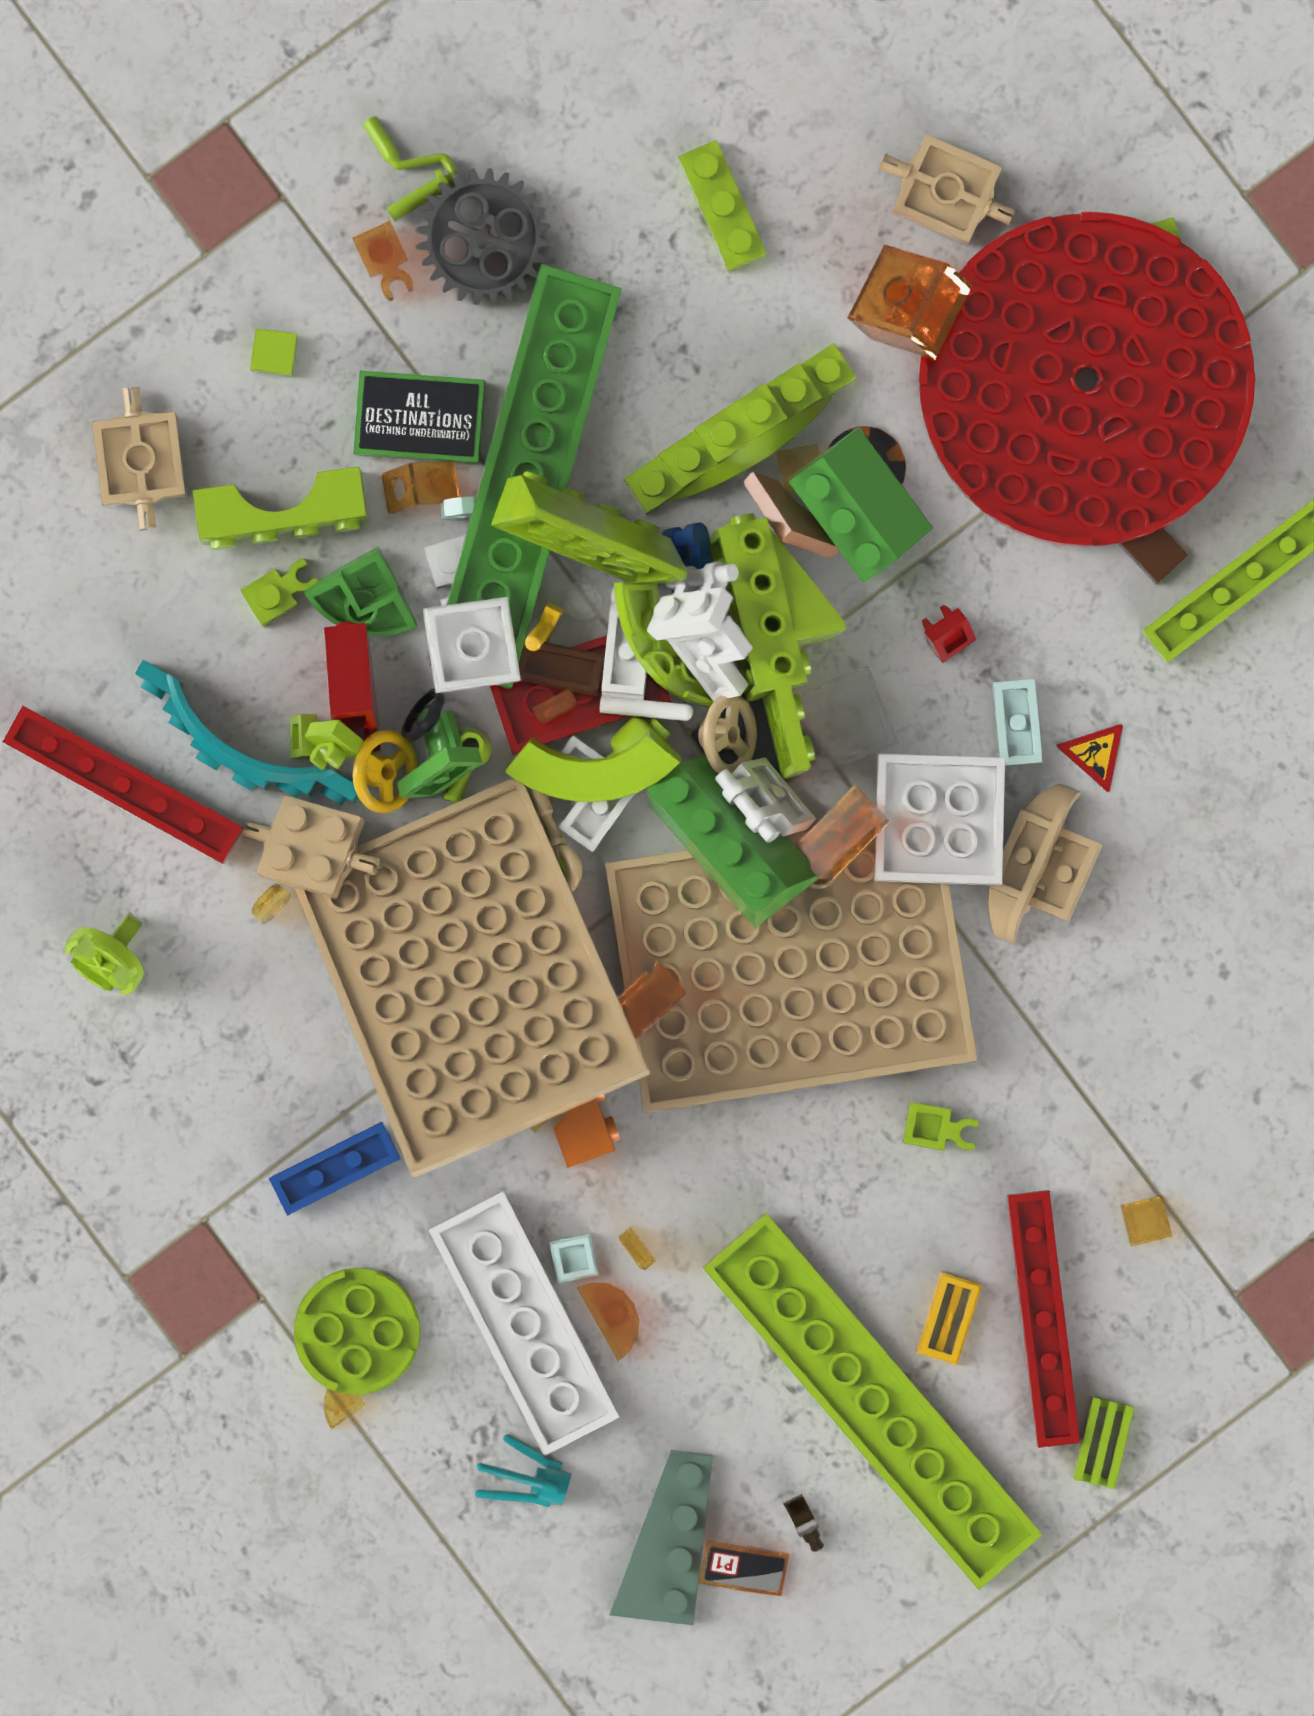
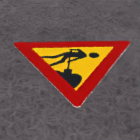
[1057,724,1123,792]

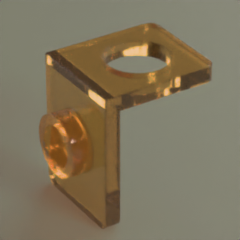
[382,461,460,514]

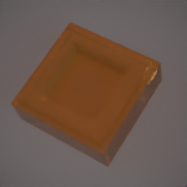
[532,689,577,725]

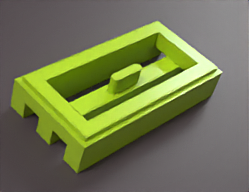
[1072,1396,1134,1490]

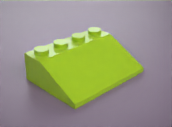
[491,472,688,585]

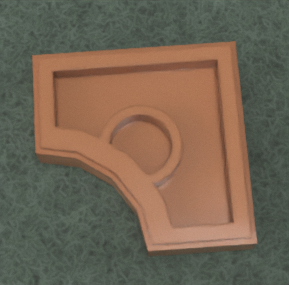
[743,472,839,558]

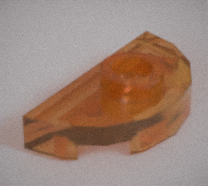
[577,1282,639,1361]

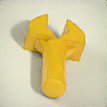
[525,602,564,651]

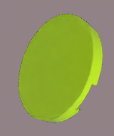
[294,1268,420,1395]

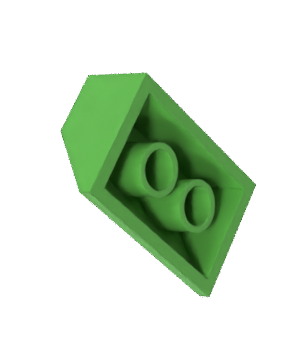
[789,427,933,583]

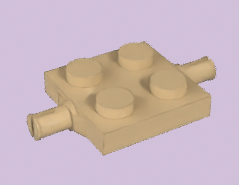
[879,134,1016,246]
[92,387,187,530]
[242,795,380,899]

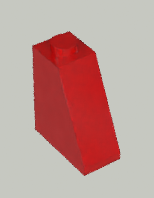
[324,622,381,752]

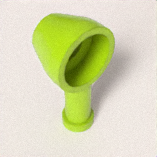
[443,727,492,803]

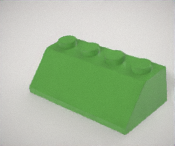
[647,755,820,928]

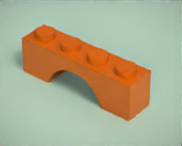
[553,1094,620,1168]

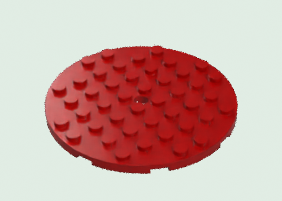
[919,212,1256,547]

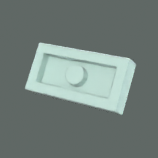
[992,679,1043,766]

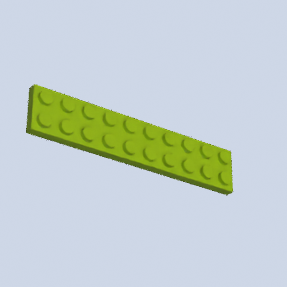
[702,1213,1043,1590]

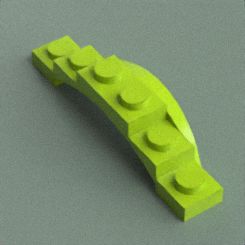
[624,343,857,515]

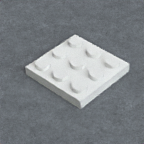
[874,754,1005,885]

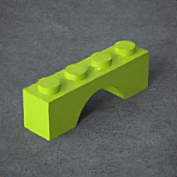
[192,466,369,550]

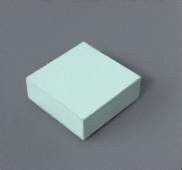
[549,1233,599,1283]

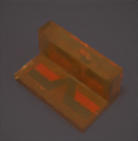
[796,785,891,881]

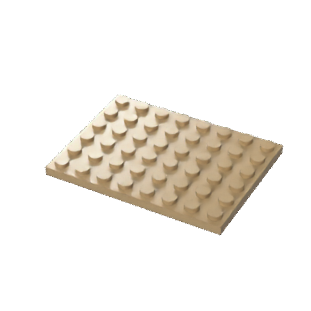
[294,778,650,1178]
[605,821,978,1113]

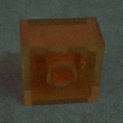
[847,244,972,360]

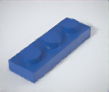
[269,1121,401,1216]

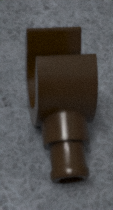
[783,1494,824,1552]

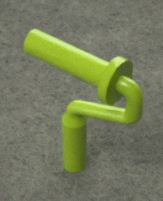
[363,116,458,222]

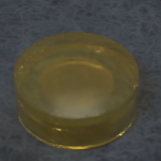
[251,883,291,924]

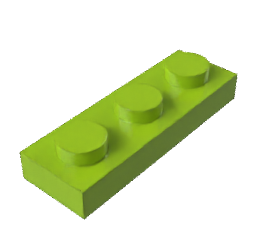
[678,140,767,273]

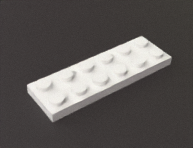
[429,1191,620,1456]

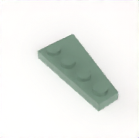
[609,1450,713,1625]

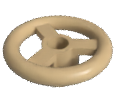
[698,696,757,774]

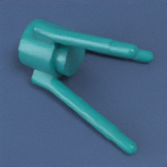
[475,1434,571,1507]

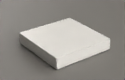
[423,597,521,693]

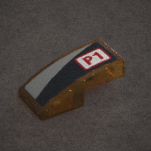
[699,1539,789,1596]

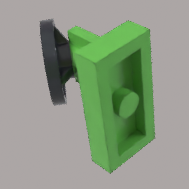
[397,688,483,798]

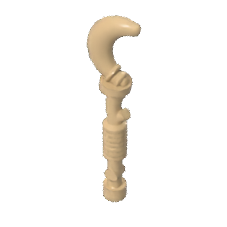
[529,789,582,892]

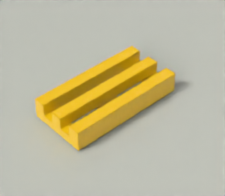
[916,1271,982,1365]

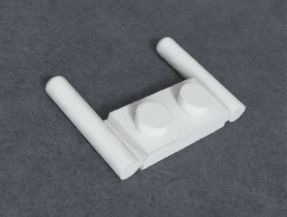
[600,588,693,721]

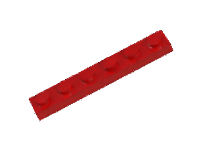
[2,706,244,864]
[1006,1190,1080,1448]

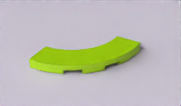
[614,582,714,708]
[504,731,682,802]

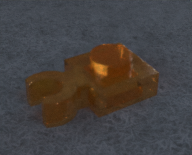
[352,221,414,302]

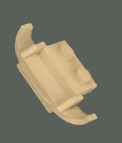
[988,784,1102,945]

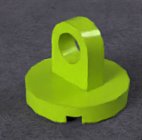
[64,912,144,995]

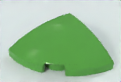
[304,546,418,636]

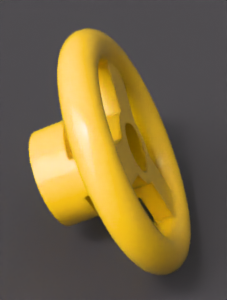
[352,730,418,813]

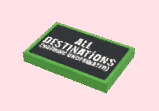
[353,371,485,464]

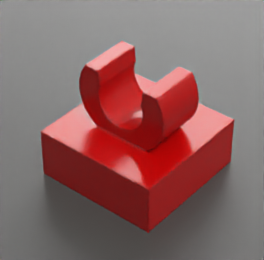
[922,605,977,663]

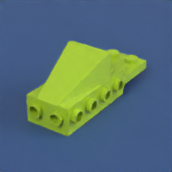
[709,513,846,779]

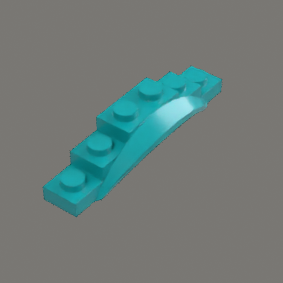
[135,659,359,805]

